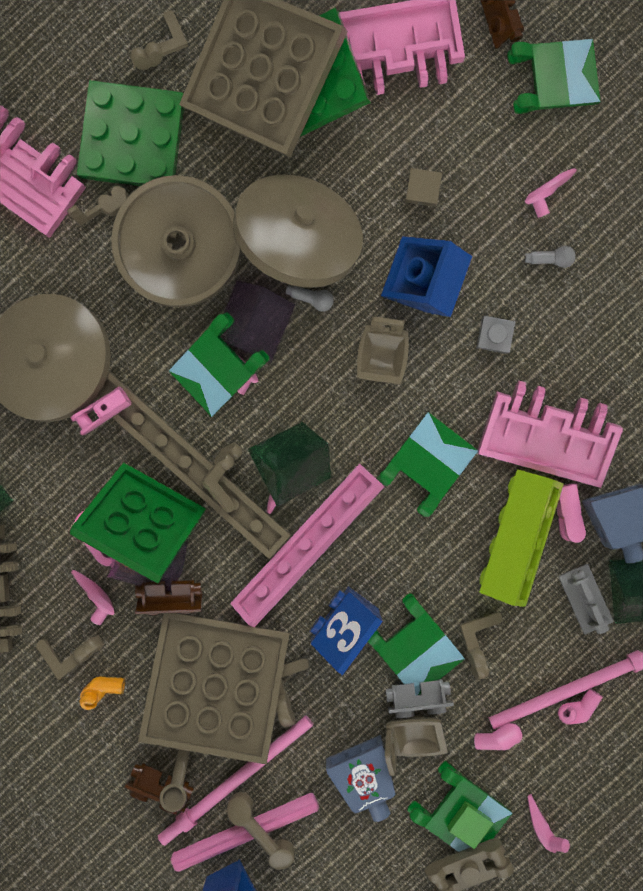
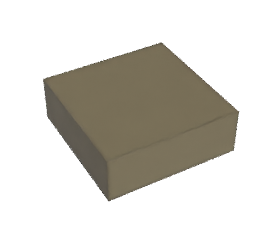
[405,168,442,207]

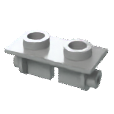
[558,564,614,635]
[386,679,454,718]

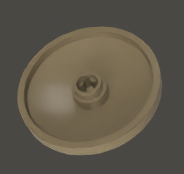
[233,174,363,287]
[111,175,242,307]
[0,294,111,422]

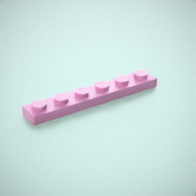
[230,464,384,628]

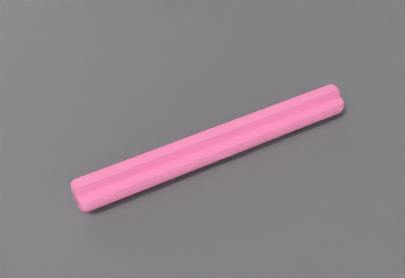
[171,793,319,872]

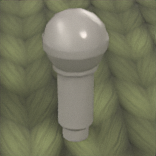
[525,246,576,268]
[286,285,334,312]

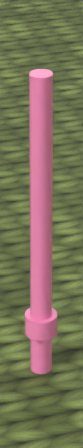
[488,650,643,730]
[158,716,313,846]

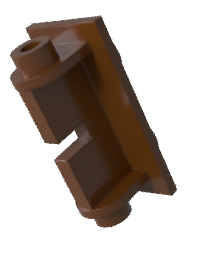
[480,0,524,49]
[135,580,203,615]
[124,763,194,814]

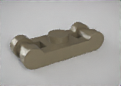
[425,838,514,891]

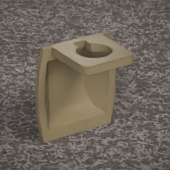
[357,317,409,385]
[385,715,448,776]

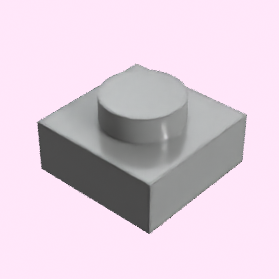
[476,316,516,354]

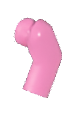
[558,689,603,725]
[474,723,522,750]

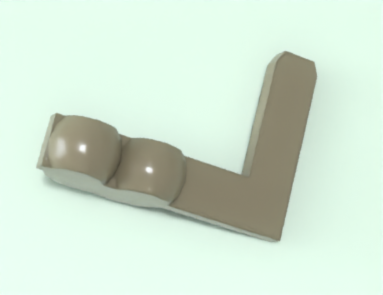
[129,10,188,70]
[67,185,129,226]
[201,442,243,513]
[460,612,503,681]
[36,635,105,680]
[276,658,310,728]

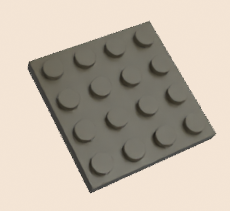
[179,0,348,158]
[138,613,290,765]

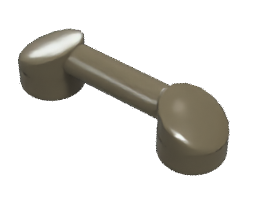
[160,749,190,812]
[227,792,295,870]

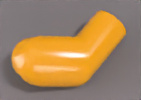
[79,676,125,710]

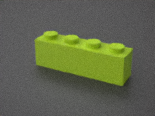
[479,469,564,606]

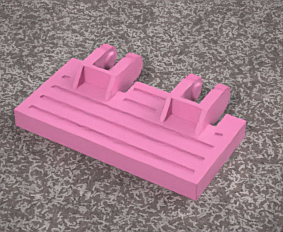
[339,0,465,95]
[0,105,86,238]
[478,381,623,488]

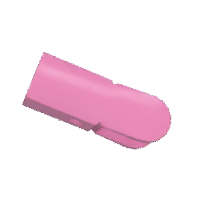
[71,386,132,436]
[556,484,586,543]

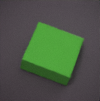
[447,801,493,849]

